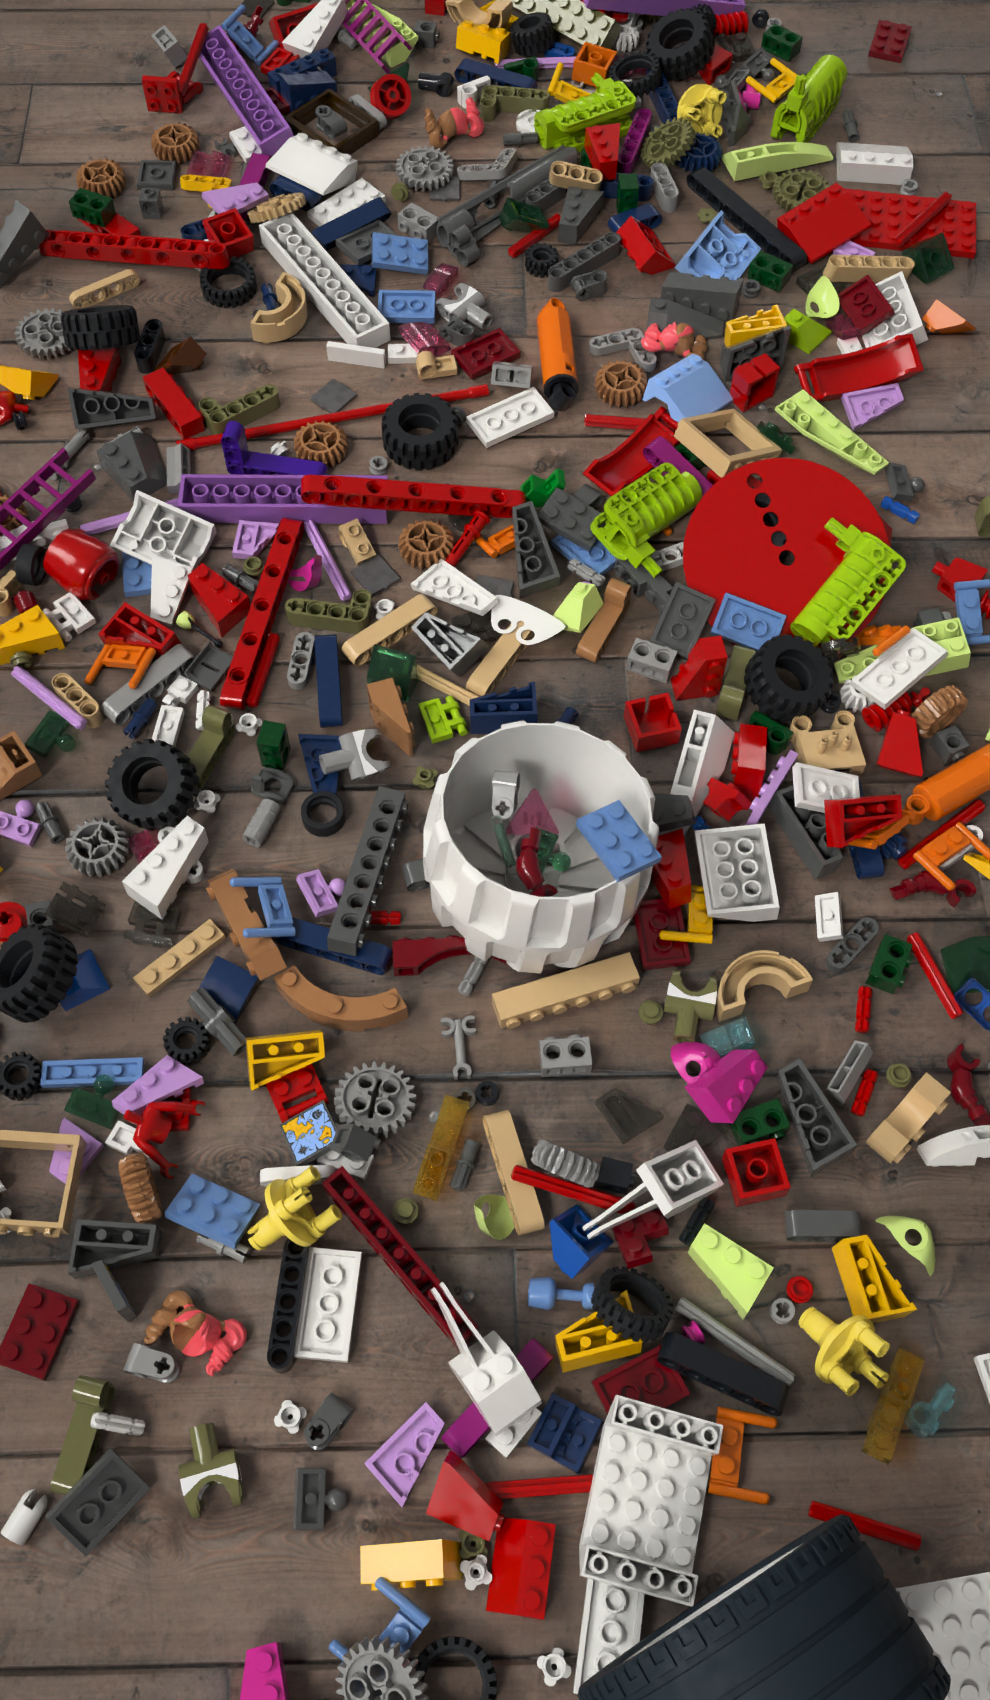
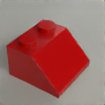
[202,208,254,259]

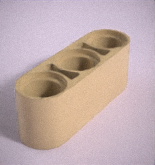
[549,161,603,191]
[52,673,104,728]

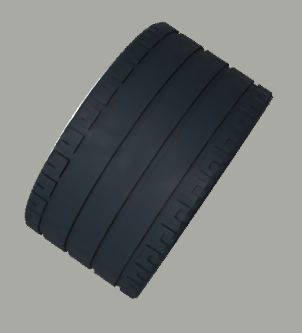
[577,1514,951,1700]

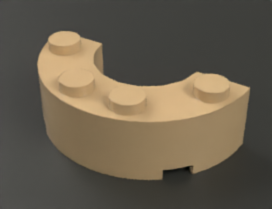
[445,0,513,29]
[250,272,308,344]
[715,950,813,1022]
[866,1072,951,1164]

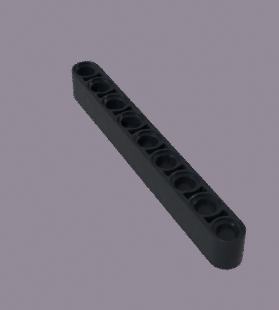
[686,167,807,271]

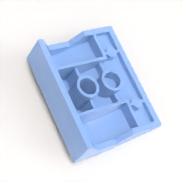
[675,210,762,280]
[642,354,733,423]

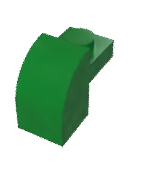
[520,468,566,507]

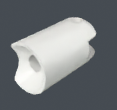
[1,1489,48,1546]

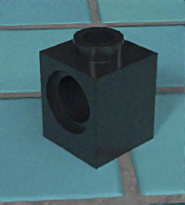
[596,1157,636,1195]

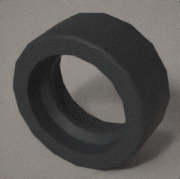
[15,543,46,586]
[301,791,345,837]

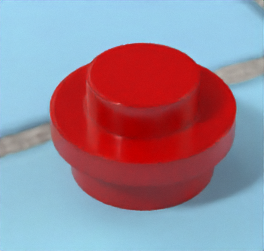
[786,1276,813,1304]

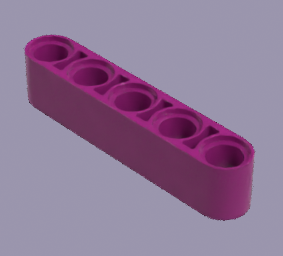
[616,108,652,174]
[239,153,272,221]
[643,436,713,497]
[441,1338,554,1459]

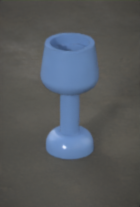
[528,1277,594,1311]

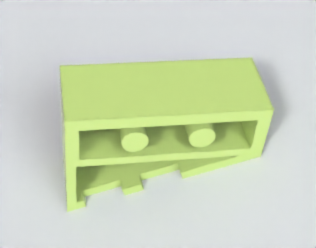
[688,1223,774,1319]

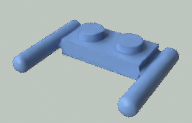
[221,4,279,66]
[954,579,990,645]
[230,877,295,938]
[329,1577,431,1661]

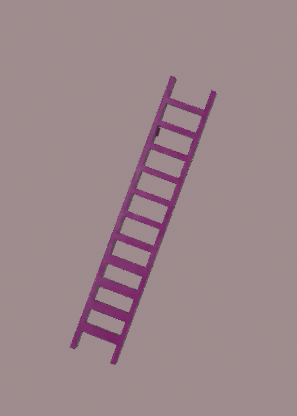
[342,0,412,74]
[0,448,96,571]

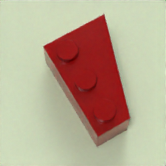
[584,123,620,181]
[78,347,122,392]
[187,563,250,638]
[98,602,181,658]
[670,636,728,701]
[731,723,767,802]
[824,794,902,848]
[651,828,691,909]

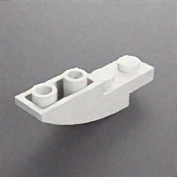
[0,519,69,561]
[917,1125,990,1167]

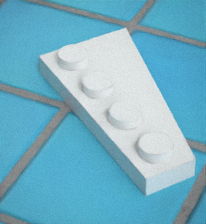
[411,559,498,616]

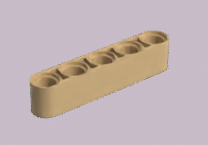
[823,255,915,283]
[341,594,438,667]
[466,621,535,697]
[483,1110,545,1236]

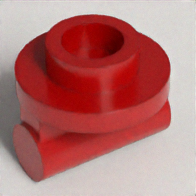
[910,687,930,708]

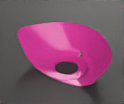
[288,554,322,591]
[671,1042,721,1084]

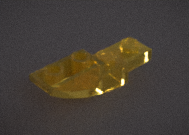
[412,1095,470,1201]
[861,1347,925,1465]

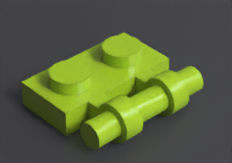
[418,696,468,744]

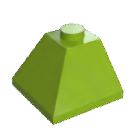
[784,309,832,355]

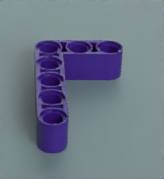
[221,421,328,475]

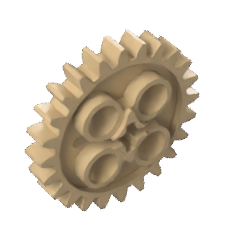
[247,192,306,223]

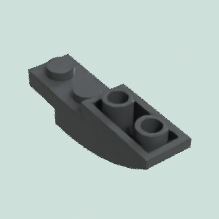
[614,558,673,615]

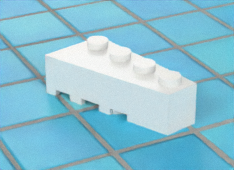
[122,816,209,920]

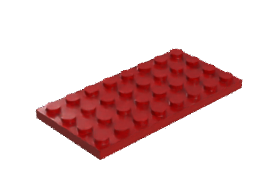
[846,189,976,259]

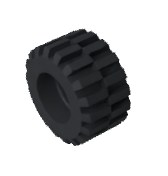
[510,12,555,56]

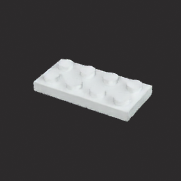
[307,178,386,227]
[466,387,554,448]
[851,628,948,709]
[293,1247,362,1363]
[573,1578,645,1694]

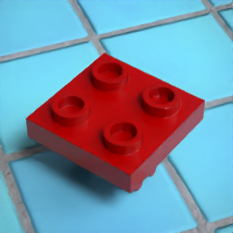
[141,75,183,114]

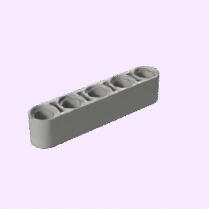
[101,644,196,726]

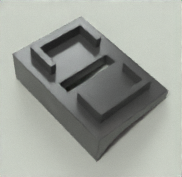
[185,641,233,692]

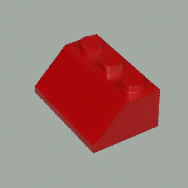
[268,3,318,50]
[616,216,676,275]
[486,1518,556,1621]

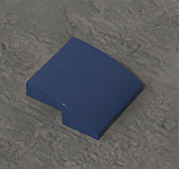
[198,956,260,1024]
[527,1393,604,1475]

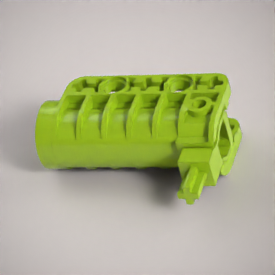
[771,55,847,143]
[534,73,636,153]
[590,462,702,578]
[790,517,906,651]

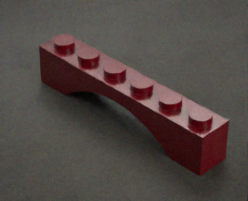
[392,935,515,977]

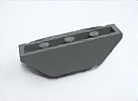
[718,80,751,147]

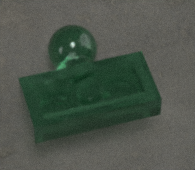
[757,420,796,455]
[25,710,76,758]
[536,827,571,874]
[64,1074,119,1130]

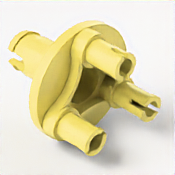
[677,84,727,138]
[247,1165,343,1251]
[799,1307,890,1397]

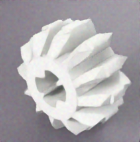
[613,24,639,53]
[840,676,875,713]

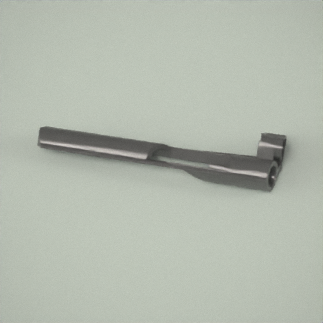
[436,145,577,266]

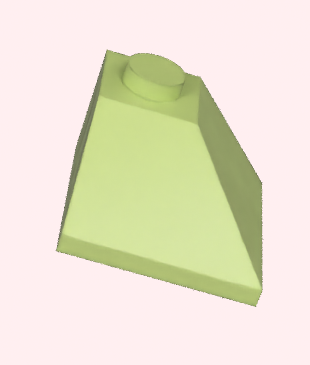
[553,582,604,633]

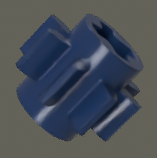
[880,833,908,861]

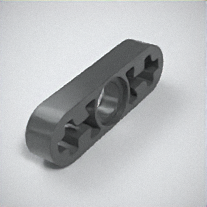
[826,917,879,973]

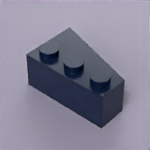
[279,71,337,113]
[469,681,538,734]

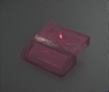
[186,150,230,177]
[399,322,451,356]

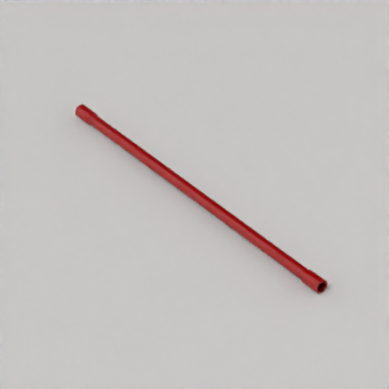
[176,384,489,451]

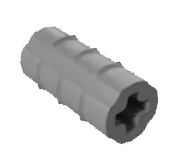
[242,799,281,848]

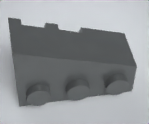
[558,187,604,244]
[411,612,490,677]
[652,793,696,832]
[68,1219,162,1279]

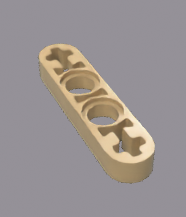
[69,269,140,309]

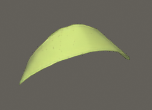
[806,276,840,319]
[474,1194,514,1240]
[875,1216,936,1276]

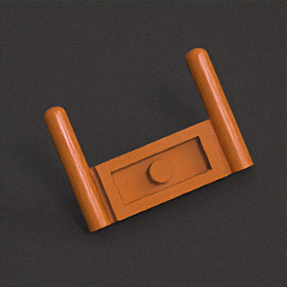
[474,525,515,558]
[834,624,910,657]
[84,644,157,689]
[848,809,916,849]
[913,822,990,891]
[707,1406,777,1505]

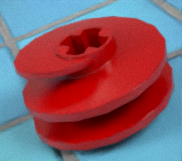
[0,901,28,942]

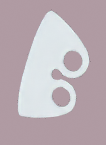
[491,595,565,645]

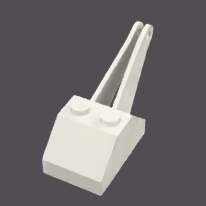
[582,1140,724,1240]
[431,1282,542,1437]

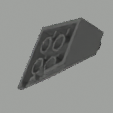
[719,326,791,380]
[97,431,167,502]

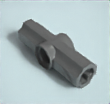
[187,987,247,1056]

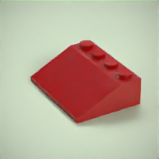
[777,182,871,264]

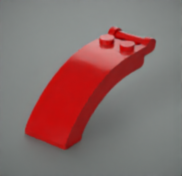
[794,334,924,402]
[583,406,681,496]

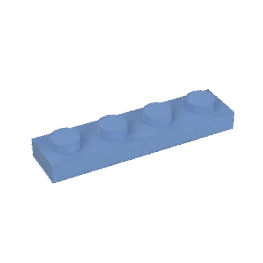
[40,1057,145,1088]

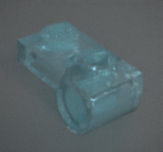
[700,1017,756,1056]
[904,1382,956,1439]

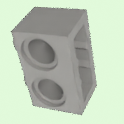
[151,25,187,68]
[397,202,439,243]
[491,361,534,389]
[626,638,677,684]
[539,1035,592,1077]

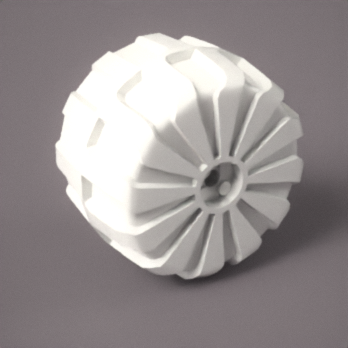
[423,720,659,973]

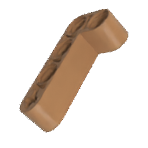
[576,578,632,663]

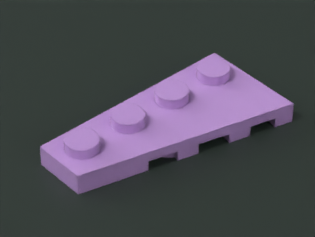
[746,750,798,825]

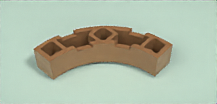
[206,868,287,981]
[273,965,408,1031]

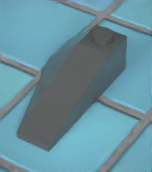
[646,298,724,342]

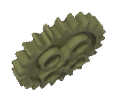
[640,117,695,169]
[772,169,831,212]

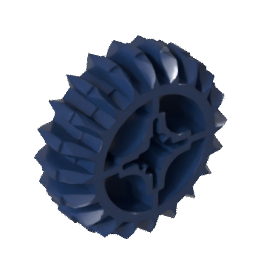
[676,132,722,173]

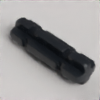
[679,1197,715,1246]

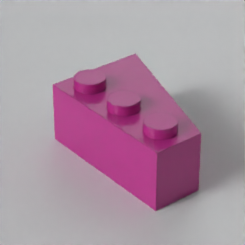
[684,1050,768,1123]
[240,1642,290,1700]

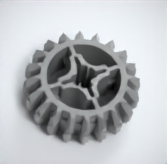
[65,817,130,878]
[531,1140,600,1188]

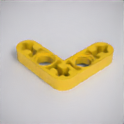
[180,175,232,208]

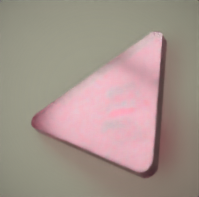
[505,788,559,835]

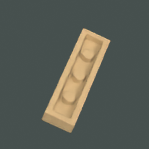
[133,919,226,998]

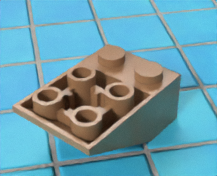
[367,678,416,757]
[0,731,42,800]

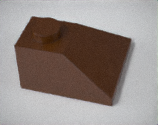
[153,336,207,374]

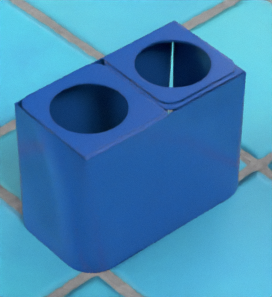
[955,977,990,1031]

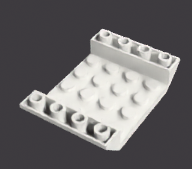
[579,1395,723,1607]
[896,1572,990,1700]

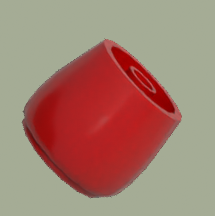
[43,528,119,601]

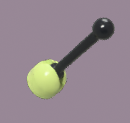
[176,611,222,648]

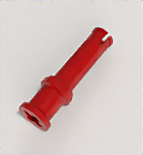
[445,510,491,568]

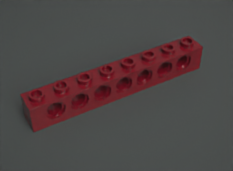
[322,1166,479,1351]

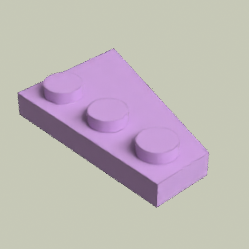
[202,182,269,214]
[841,383,904,431]
[112,1055,204,1115]
[364,1402,445,1507]

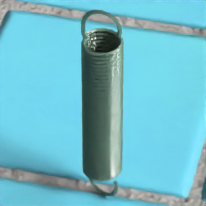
[492,816,517,876]

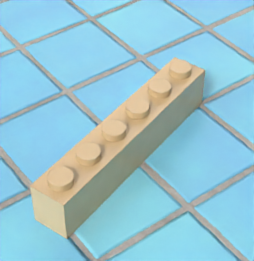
[492,952,640,1029]

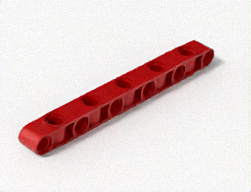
[38,230,230,269]
[301,475,526,518]
[220,518,304,710]

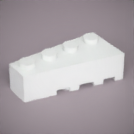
[282,0,348,59]

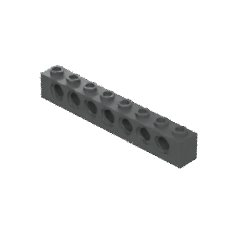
[327,786,409,956]

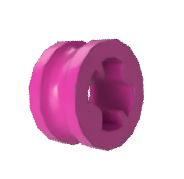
[681,1320,706,1344]

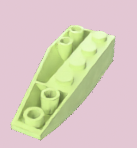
[346,0,418,68]
[721,142,833,181]
[775,390,889,475]
[834,617,971,683]

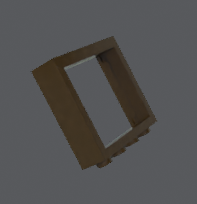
[284,88,379,155]

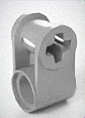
[492,770,520,819]
[123,1343,180,1383]

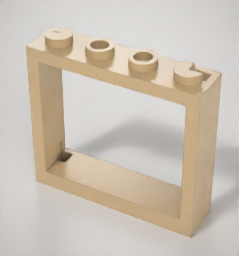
[674,408,782,478]
[0,1130,86,1238]

